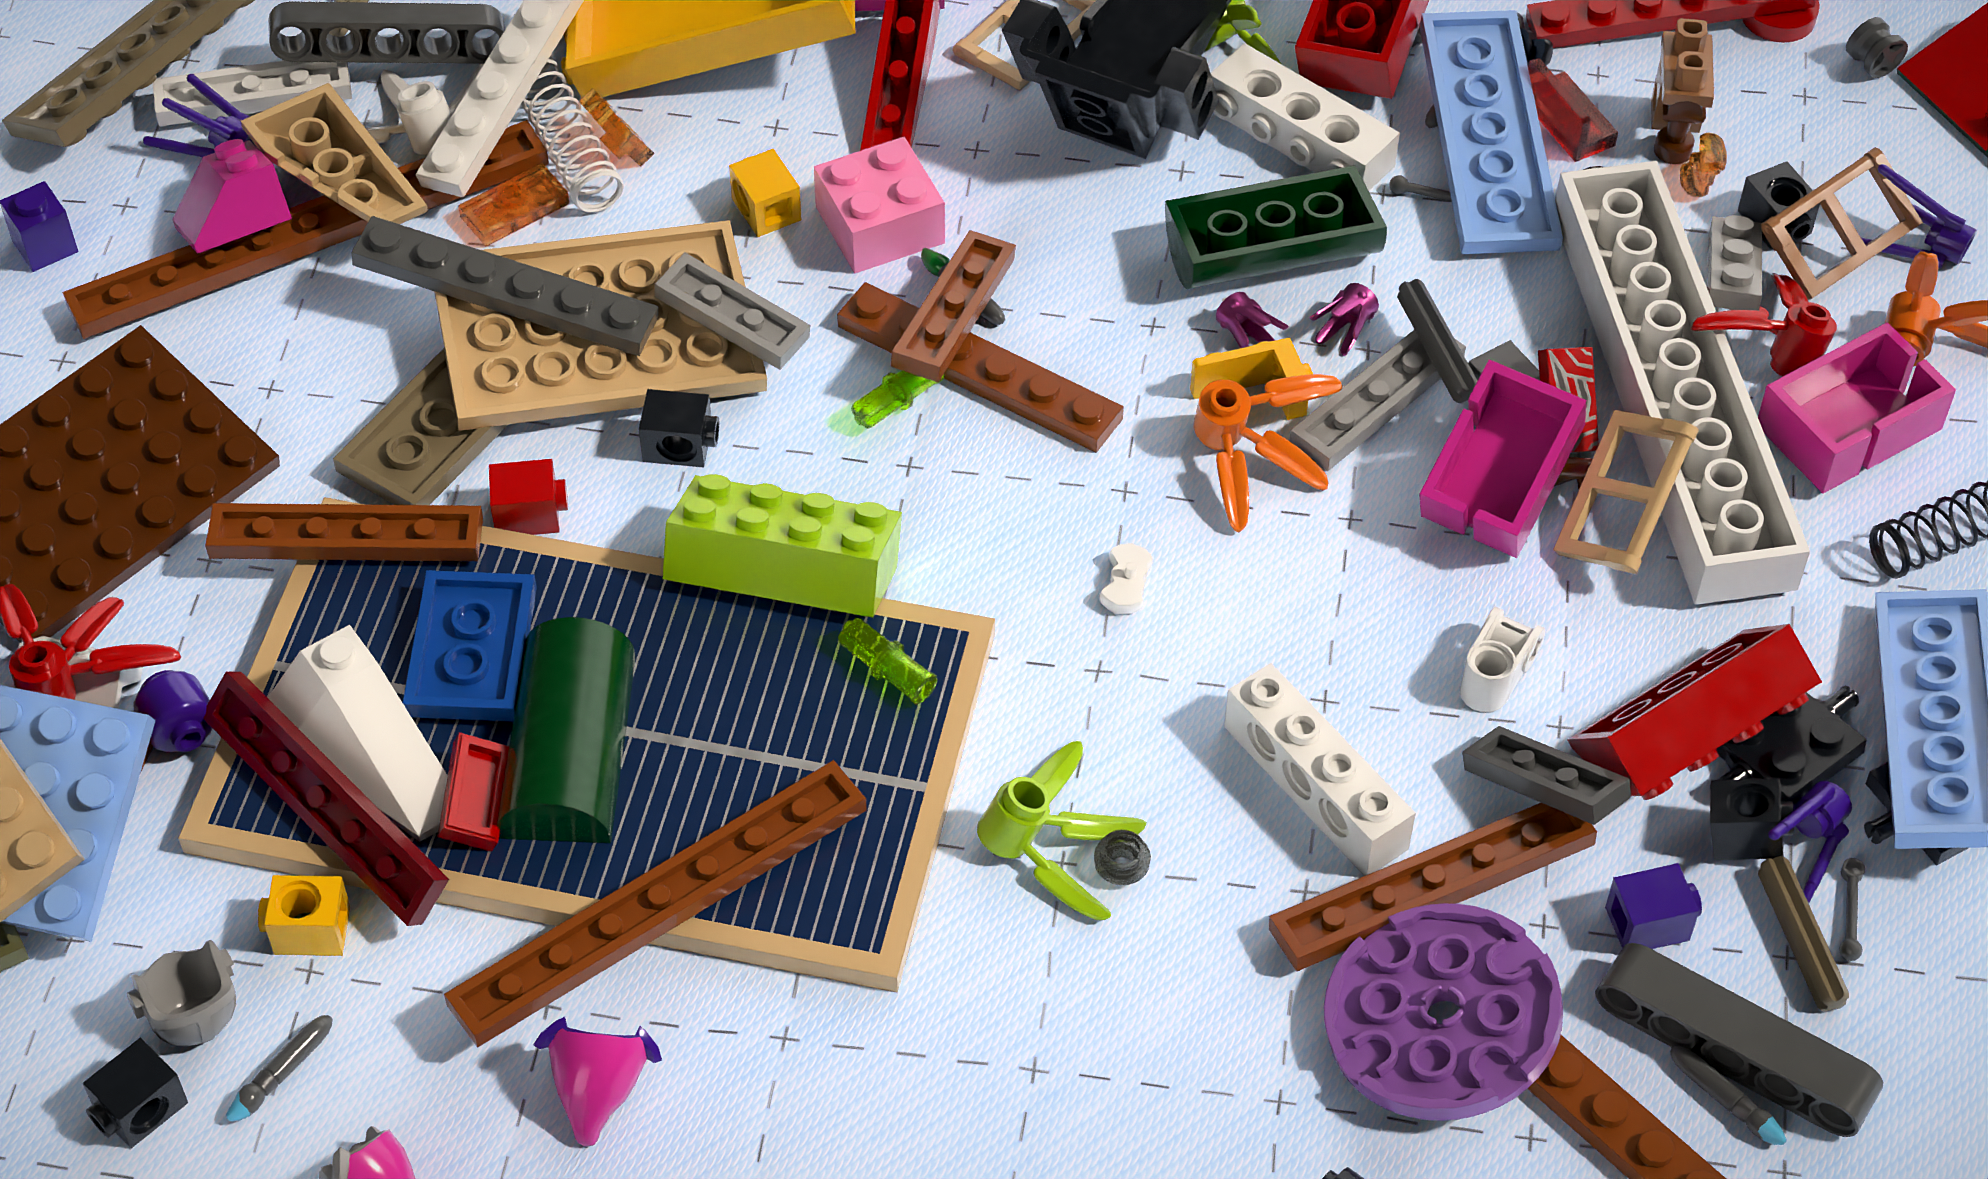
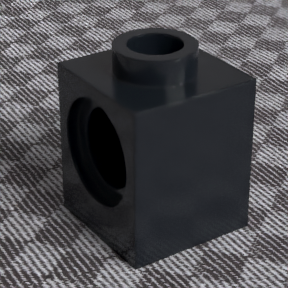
[1737,161,1820,250]
[638,389,720,468]
[1710,778,1794,860]
[83,1037,188,1149]

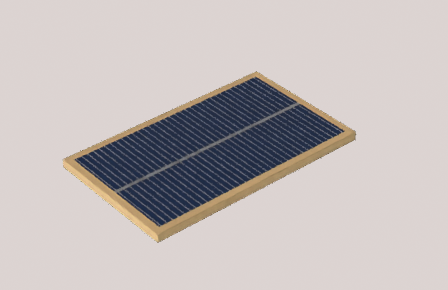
[178,497,995,993]

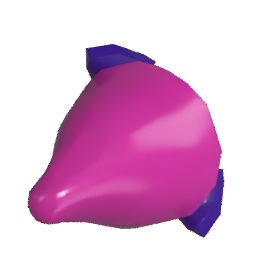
[533,1017,662,1146]

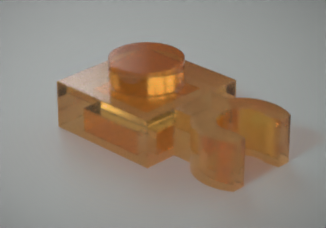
[579,88,655,167]

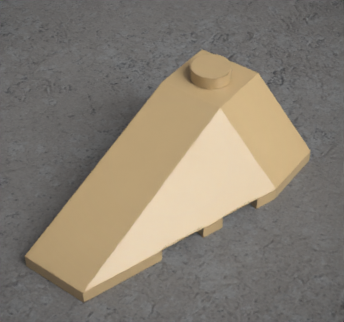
[241,83,428,224]

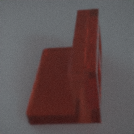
[1528,58,1618,162]

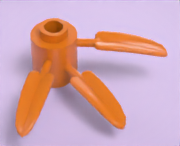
[1884,251,1988,367]
[1193,374,1342,533]

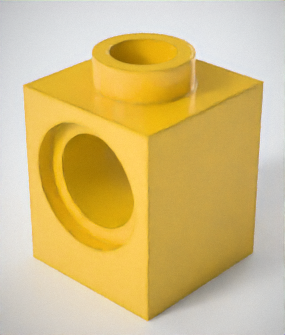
[729,149,802,238]
[258,875,350,956]

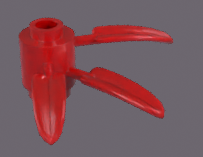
[1691,273,1837,377]
[0,584,181,700]

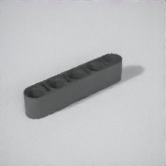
[268,1,505,64]
[1595,943,1884,1137]

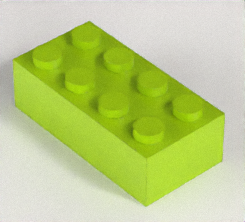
[663,474,902,618]

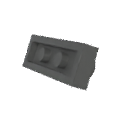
[1462,726,1631,825]

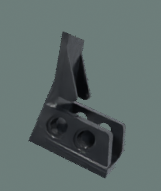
[1002,0,1231,159]

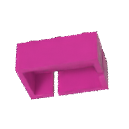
[1758,322,1957,494]
[1419,359,1587,558]

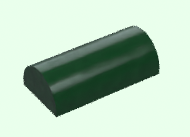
[1165,165,1387,289]
[497,617,636,843]

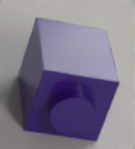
[0,181,79,272]
[1605,863,1702,949]

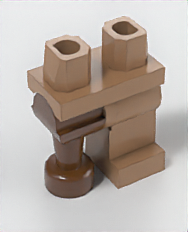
[1651,18,1714,164]

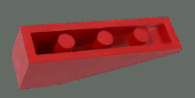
[860,0,940,151]

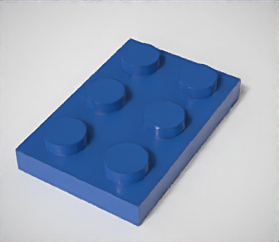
[403,570,537,721]

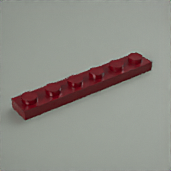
[203,671,449,926]

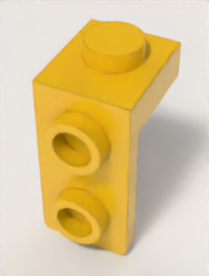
[1190,337,1313,420]

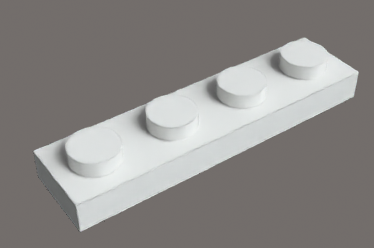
[153,60,353,127]

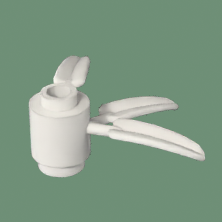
[366,64,484,156]

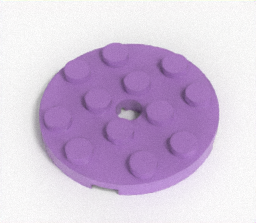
[1324,903,1563,1121]

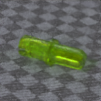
[851,370,945,429]
[838,618,938,704]

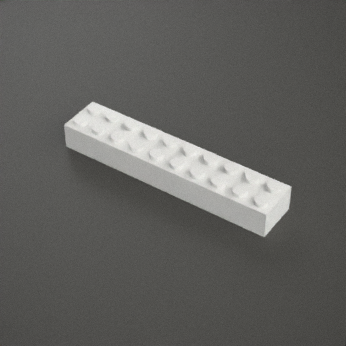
[1555,161,1810,605]

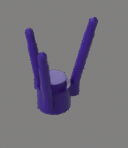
[143,74,257,158]
[1861,164,1977,269]
[1768,781,1852,903]

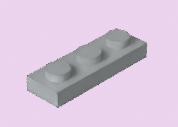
[1707,215,1762,311]
[655,252,811,370]

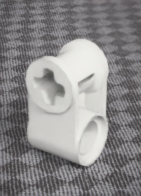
[1460,606,1546,713]

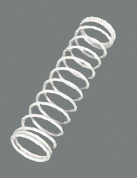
[521,54,624,212]

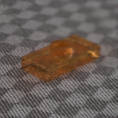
[458,163,570,247]

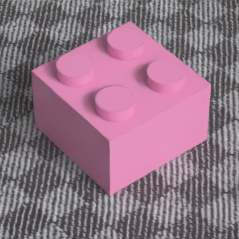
[814,136,945,274]

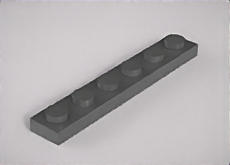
[351,216,658,356]

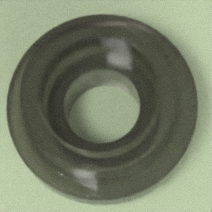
[1094,830,1151,885]

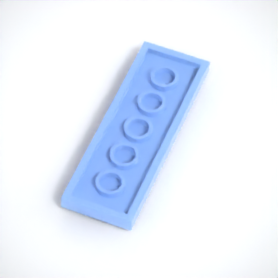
[1419,10,1563,254]
[1875,589,1988,849]

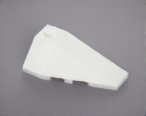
[268,625,448,842]

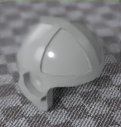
[127,940,236,1046]

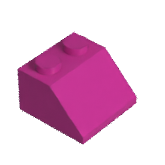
[172,139,292,254]

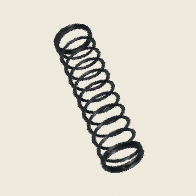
[1869,480,1988,579]

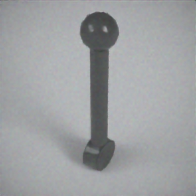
[1389,175,1452,202]
[1839,858,1865,961]

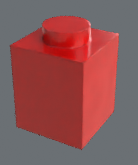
[489,459,568,535]

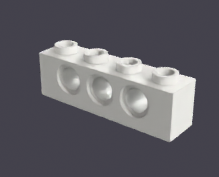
[1211,43,1400,191]
[1224,663,1416,876]

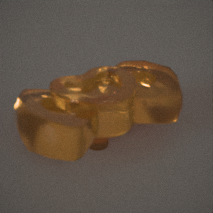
[1680,132,1727,197]

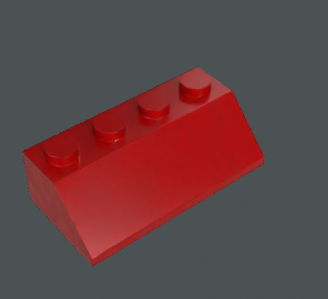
[1567,624,1822,800]

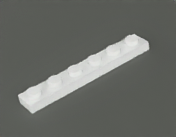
[416,0,584,198]

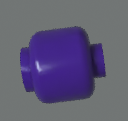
[133,670,213,753]

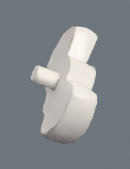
[1099,543,1153,614]

